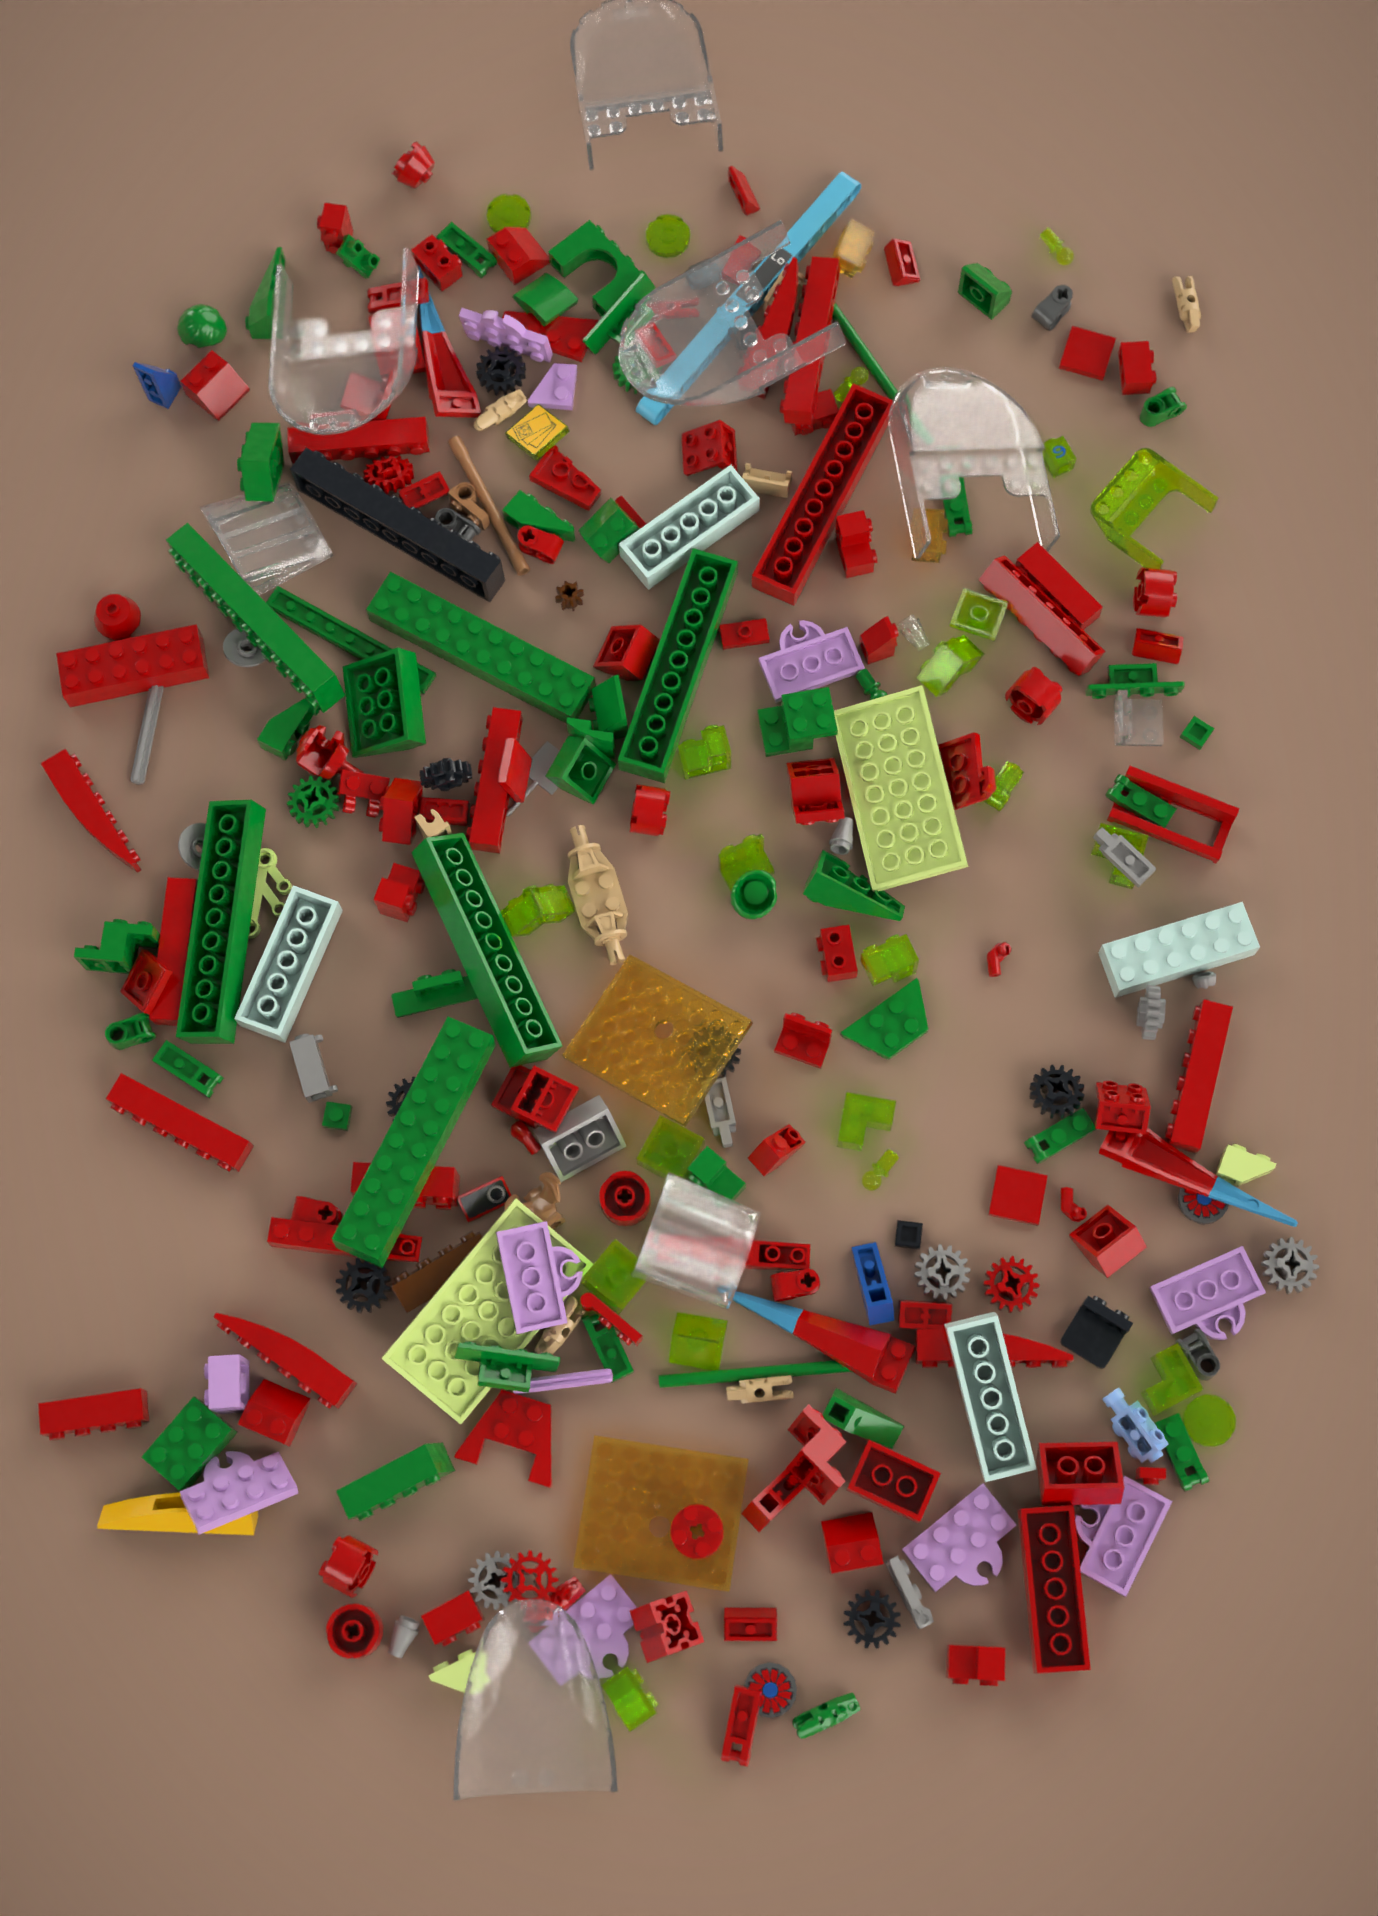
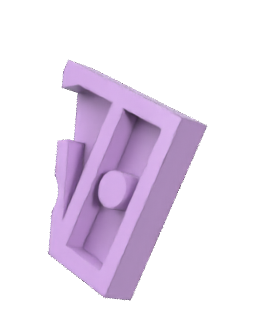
[528,363,577,410]

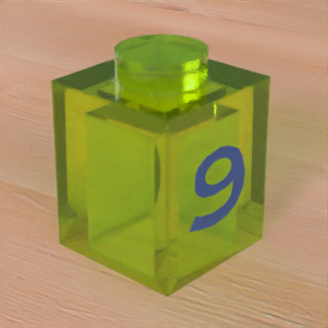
[1040,436,1076,478]

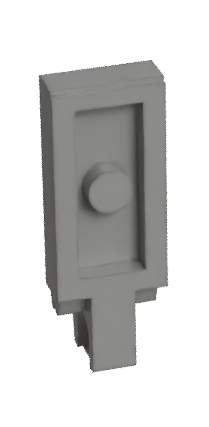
[1093,827,1156,888]
[701,1076,736,1148]
[885,1556,934,1629]

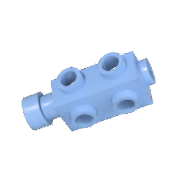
[1102,1388,1169,1463]

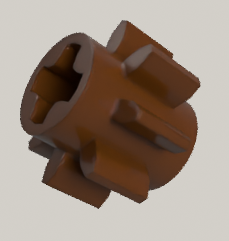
[555,581,584,611]

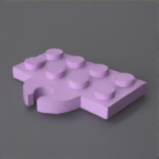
[459,308,553,363]
[759,620,865,703]
[496,1221,583,1334]
[1149,1246,1266,1340]
[180,1451,298,1535]
[1075,1476,1172,1597]
[902,1484,1016,1592]
[528,1574,637,1686]

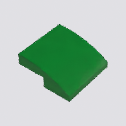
[512,273,579,326]
[566,717,616,759]

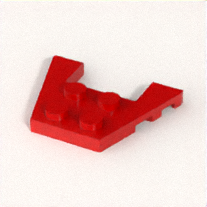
[454,1390,552,1488]

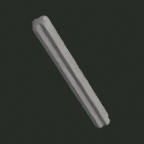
[130,685,164,785]

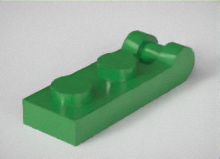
[436,221,498,278]
[939,474,973,537]
[1105,774,1177,828]
[152,1040,224,1099]
[1024,1108,1096,1164]
[581,1313,634,1383]
[1154,1413,1209,1492]

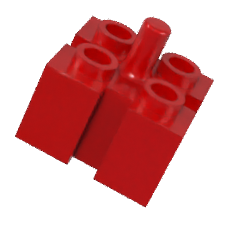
[629,1590,704,1663]

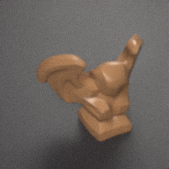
[505,1172,566,1230]

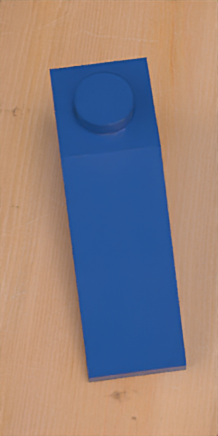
[133,362,182,409]
[851,1242,895,1326]

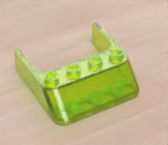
[1090,448,1219,569]

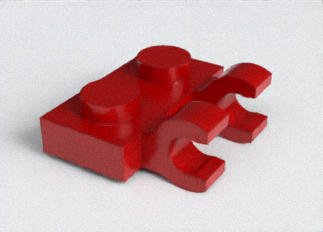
[338,770,390,818]

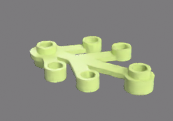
[249,848,292,939]

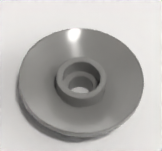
[223,629,266,667]
[178,823,206,870]

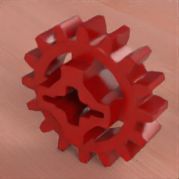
[363,455,415,494]
[983,1256,1040,1313]
[500,1550,559,1610]

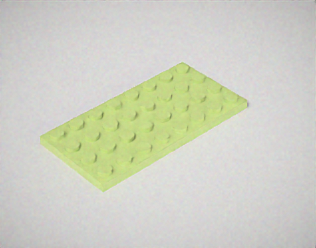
[834,685,969,892]
[381,1198,594,1424]

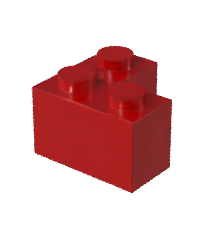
[835,510,877,578]
[379,778,423,845]
[373,863,425,923]
[946,1645,1006,1686]

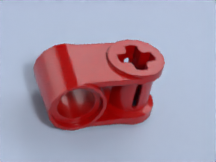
[517,526,564,564]
[291,1196,342,1226]
[770,1269,820,1302]

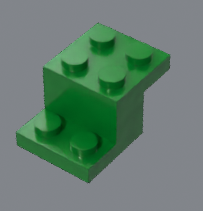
[757,687,838,757]
[74,919,160,974]

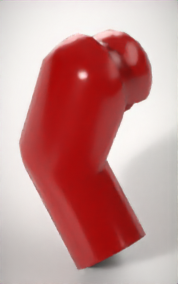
[1061,1187,1087,1222]

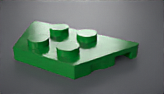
[840,978,929,1060]

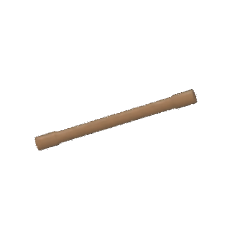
[448,436,530,576]

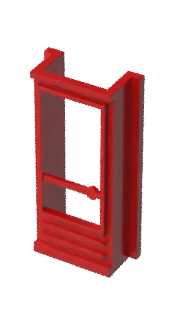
[1107,765,1240,864]

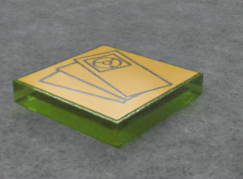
[505,404,570,461]

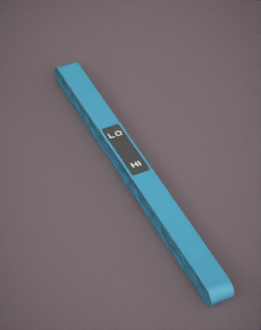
[636,171,862,425]

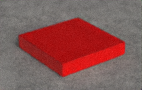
[1059,326,1116,381]
[498,738,532,803]
[120,949,173,1015]
[988,1165,1048,1226]

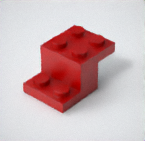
[786,758,845,825]
[491,1065,579,1133]
[786,1405,846,1506]

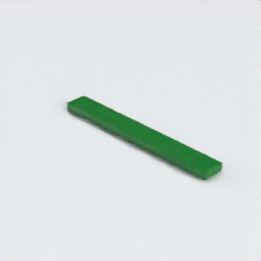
[266,586,436,695]

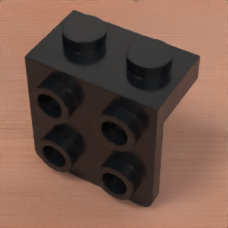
[1060,1296,1133,1369]

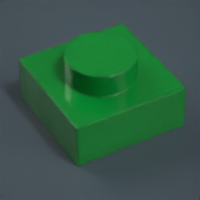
[1180,716,1215,750]
[322,1101,353,1131]

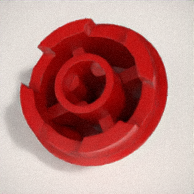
[391,141,435,189]
[94,594,141,641]

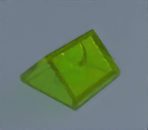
[949,588,1009,641]
[668,1312,728,1371]

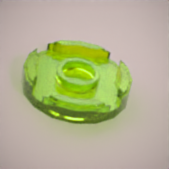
[486,194,531,233]
[646,214,690,258]
[1183,1394,1236,1447]

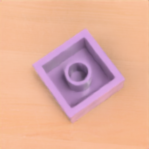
[204,1354,250,1414]

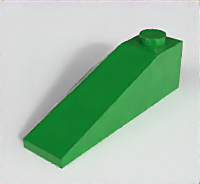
[245,247,286,339]
[803,850,905,921]

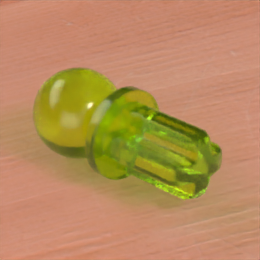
[1040,227,1074,265]
[834,366,869,402]
[862,1149,899,1191]

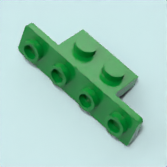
[583,273,655,355]
[1085,663,1185,699]
[391,969,478,1018]
[454,1342,560,1393]

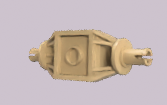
[568,825,628,965]

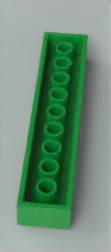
[166,522,345,713]
[618,548,738,784]
[366,571,596,724]
[176,799,266,1044]
[411,833,563,1068]
[332,1016,496,1268]

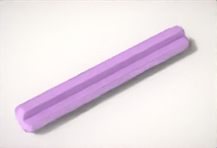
[513,1368,613,1394]

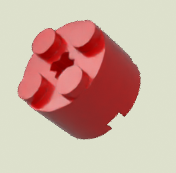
[1133,567,1177,618]
[1005,667,1063,725]
[629,784,670,836]
[599,1171,651,1226]
[671,1504,724,1560]
[319,1535,378,1598]
[326,1604,384,1659]

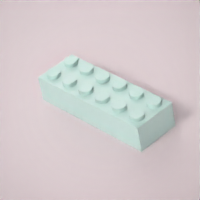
[619,465,760,590]
[234,885,343,1043]
[1098,902,1260,998]
[944,1312,1037,1482]

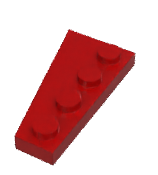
[502,311,598,363]

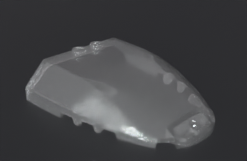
[453,1599,618,1801]

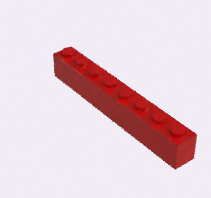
[780,256,840,425]

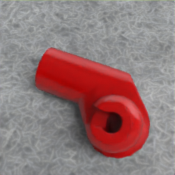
[987,942,1011,977]
[510,1121,541,1155]

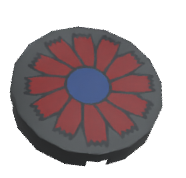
[1177,1188,1229,1225]
[744,1662,797,1718]

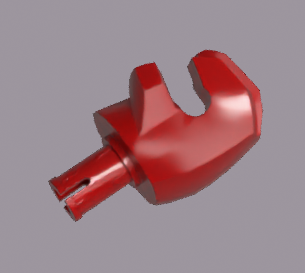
[296,725,364,780]

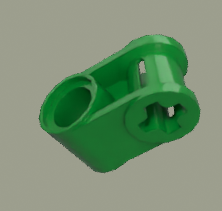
[1140,387,1187,427]
[105,1013,156,1050]

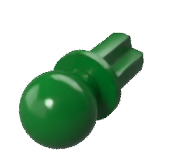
[856,668,888,700]

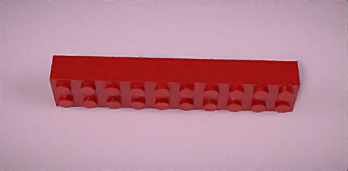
[752,383,895,606]

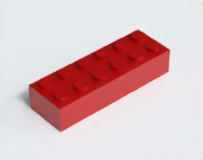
[56,624,210,707]
[1017,1505,1091,1674]

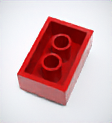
[846,1440,941,1524]
[1036,1442,1125,1506]

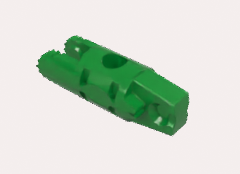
[792,1692,861,1739]

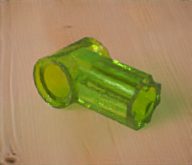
[983,761,1024,812]

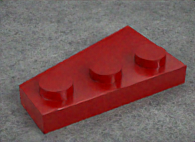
[529,443,601,511]

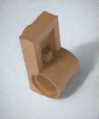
[448,482,490,531]

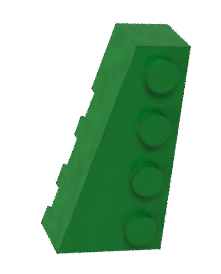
[336,1443,455,1521]

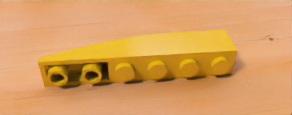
[97,1492,259,1535]

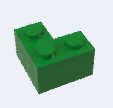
[687,1146,746,1210]

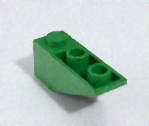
[502,490,576,542]
[257,697,320,761]
[822,1388,905,1449]

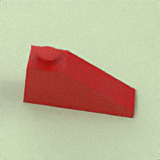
[741,1469,805,1532]

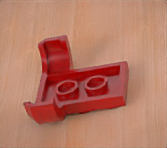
[938,732,996,810]

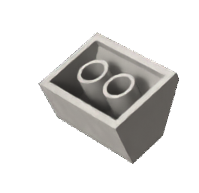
[533,1095,627,1182]

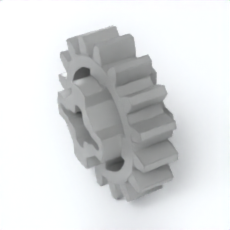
[1136,985,1166,1040]
[1261,1237,1319,1294]
[914,1244,970,1301]
[468,1551,526,1610]

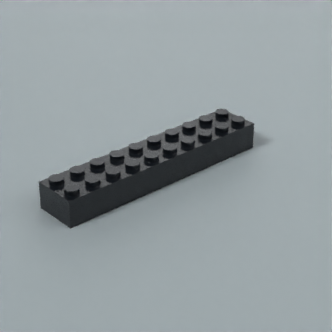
[290,448,505,603]

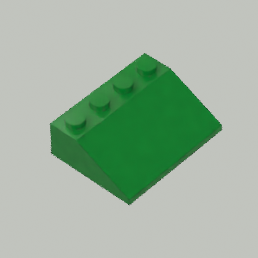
[342,647,426,758]

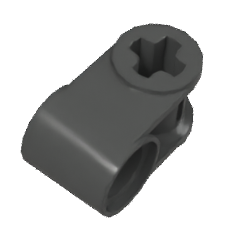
[1032,285,1073,331]
[435,508,481,542]
[1175,1328,1220,1380]

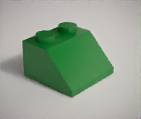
[958,263,1012,320]
[578,498,640,563]
[588,675,628,739]
[545,736,616,804]

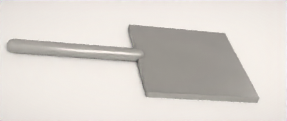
[506,741,560,816]

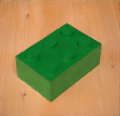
[237,422,285,502]
[141,1396,238,1491]

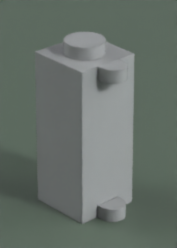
[289,1034,338,1103]

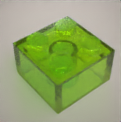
[636,1115,705,1188]
[580,1239,654,1315]

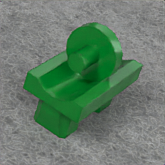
[336,234,380,279]

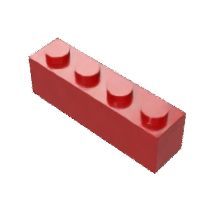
[1015,542,1103,630]
[38,1388,149,1440]

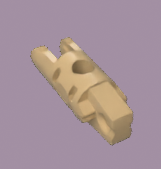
[1172,276,1201,333]
[473,389,527,431]
[534,1296,586,1354]
[726,1375,794,1404]

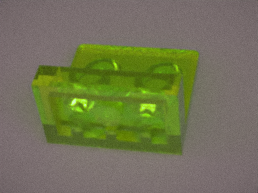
[718,834,775,893]

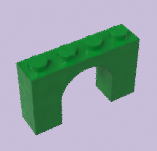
[548,220,647,317]

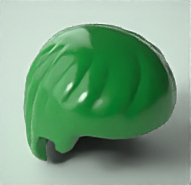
[177,304,227,348]
[730,870,777,920]

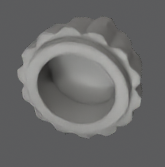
[1192,971,1216,989]

